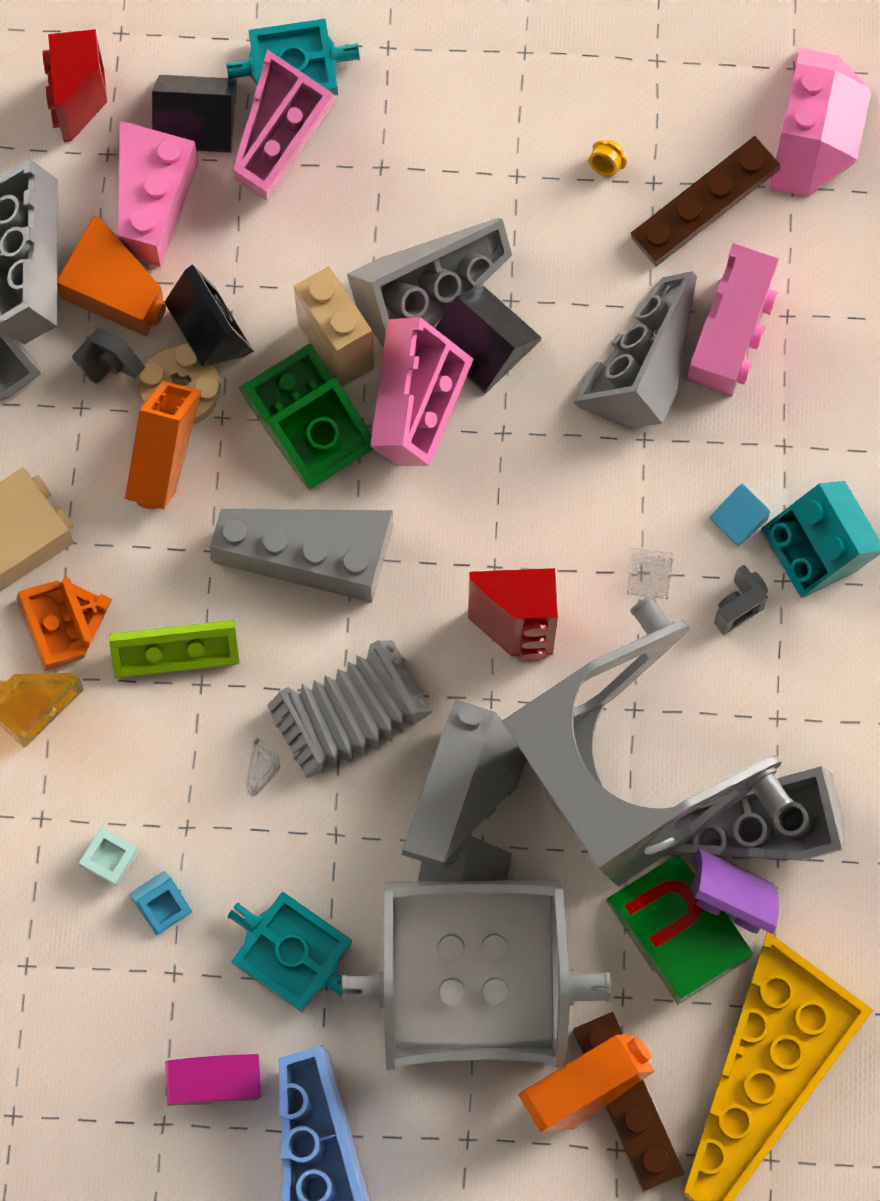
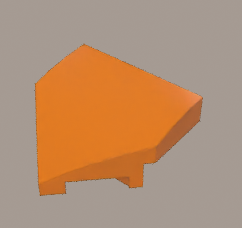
[17,576,112,671]

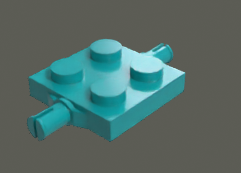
[226,18,360,95]
[227,891,352,1013]

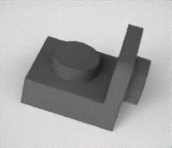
[72,328,145,383]
[714,565,768,636]

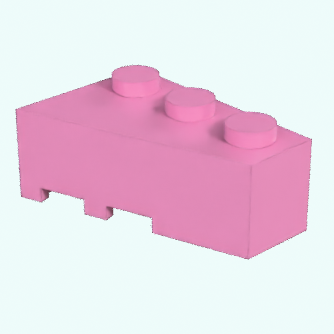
[118,120,199,266]
[687,243,779,396]

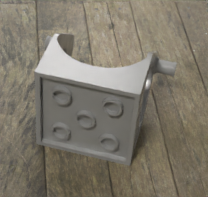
[502,596,794,887]
[342,880,611,1070]

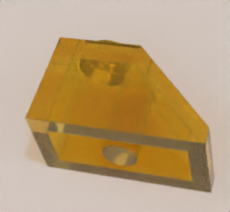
[0,673,84,749]

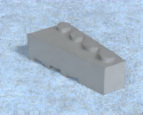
[0,159,58,345]
[210,509,393,602]

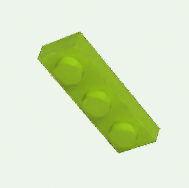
[109,620,239,678]

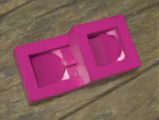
[165,1054,262,1106]

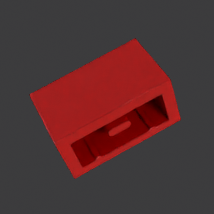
[42,29,107,142]

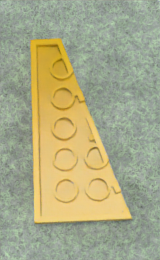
[683,932,873,1201]

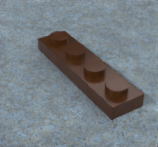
[631,136,780,267]
[573,1012,684,1192]

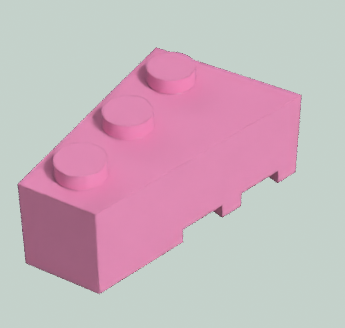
[233,49,334,201]
[370,317,474,466]

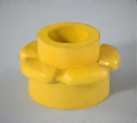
[589,140,627,177]

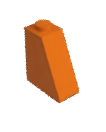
[57,216,166,336]
[125,380,201,509]
[518,1034,655,1133]

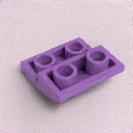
[689,848,779,934]

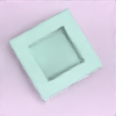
[79,827,139,887]

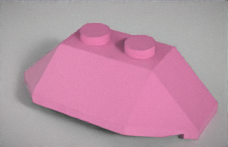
[770,48,871,197]

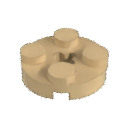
[139,344,221,425]

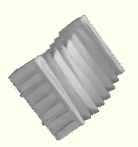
[267,640,432,778]

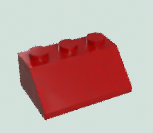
[468,568,558,661]

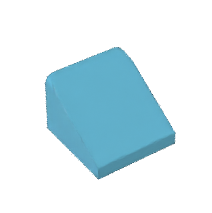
[710,483,770,547]
[130,871,192,936]

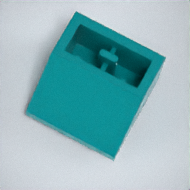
[761,481,880,598]

